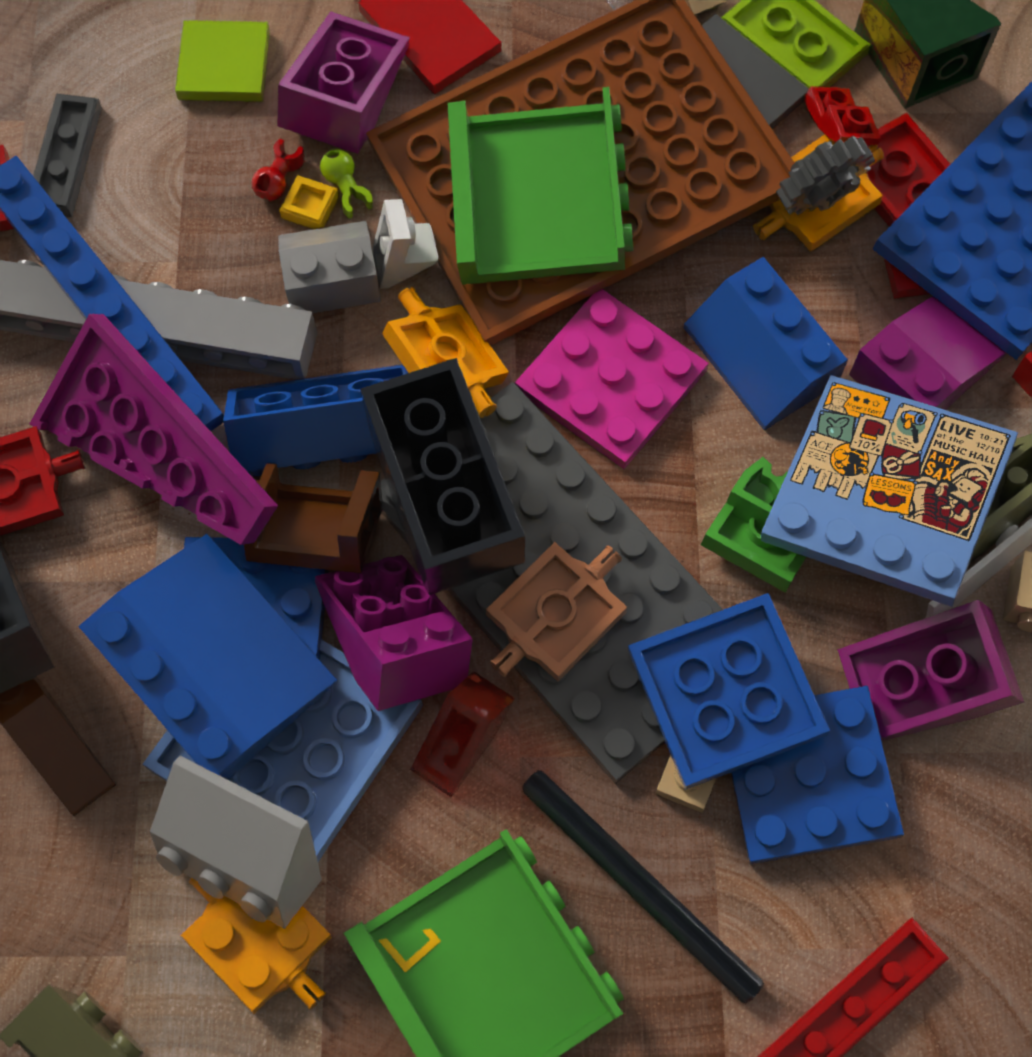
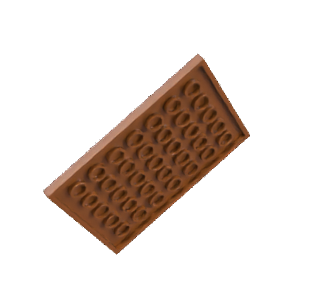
[366,0,794,346]

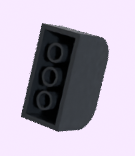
[360,358,525,595]

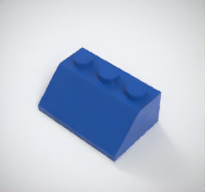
[683,256,848,430]

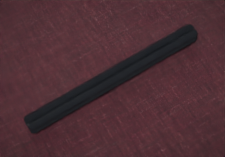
[522,770,764,1003]

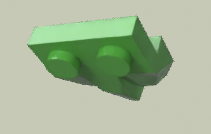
[701,457,807,593]

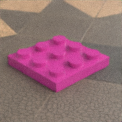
[515,289,709,469]

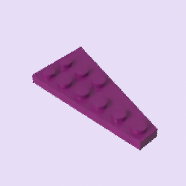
[29,314,278,545]

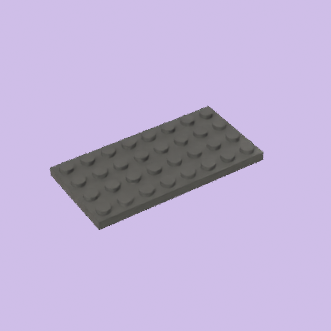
[381,382,723,784]

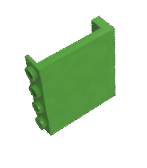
[448,87,633,285]
[344,829,624,1057]

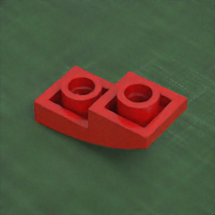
[804,86,881,145]

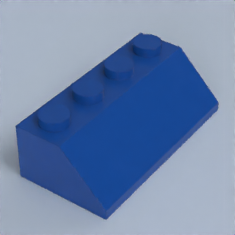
[223,364,408,476]

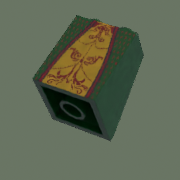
[854,0,1001,109]

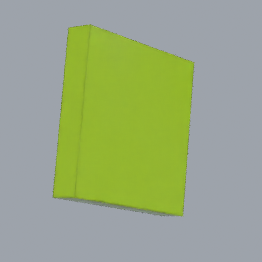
[175,20,270,102]

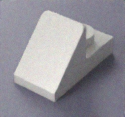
[372,199,438,289]

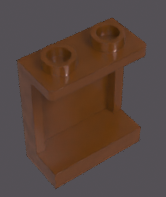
[243,463,382,573]

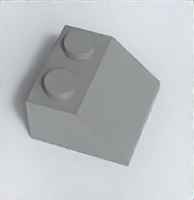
[278,221,381,313]

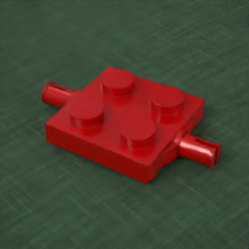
[0,426,85,536]

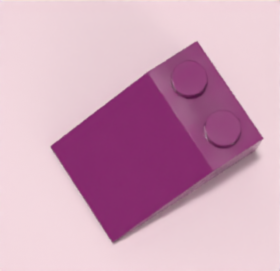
[277,11,410,154]
[849,296,1007,410]
[837,599,1024,741]

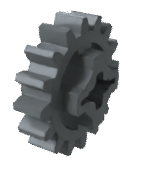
[776,136,875,215]

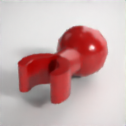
[251,139,305,201]

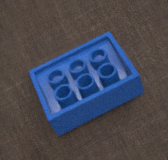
[78,534,338,780]

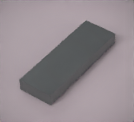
[33,93,102,217]

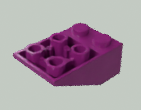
[315,555,473,711]

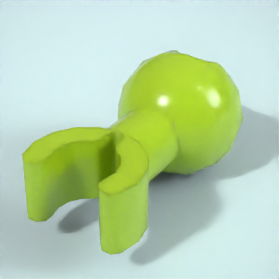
[320,149,373,219]

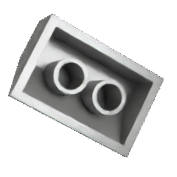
[150,756,322,929]

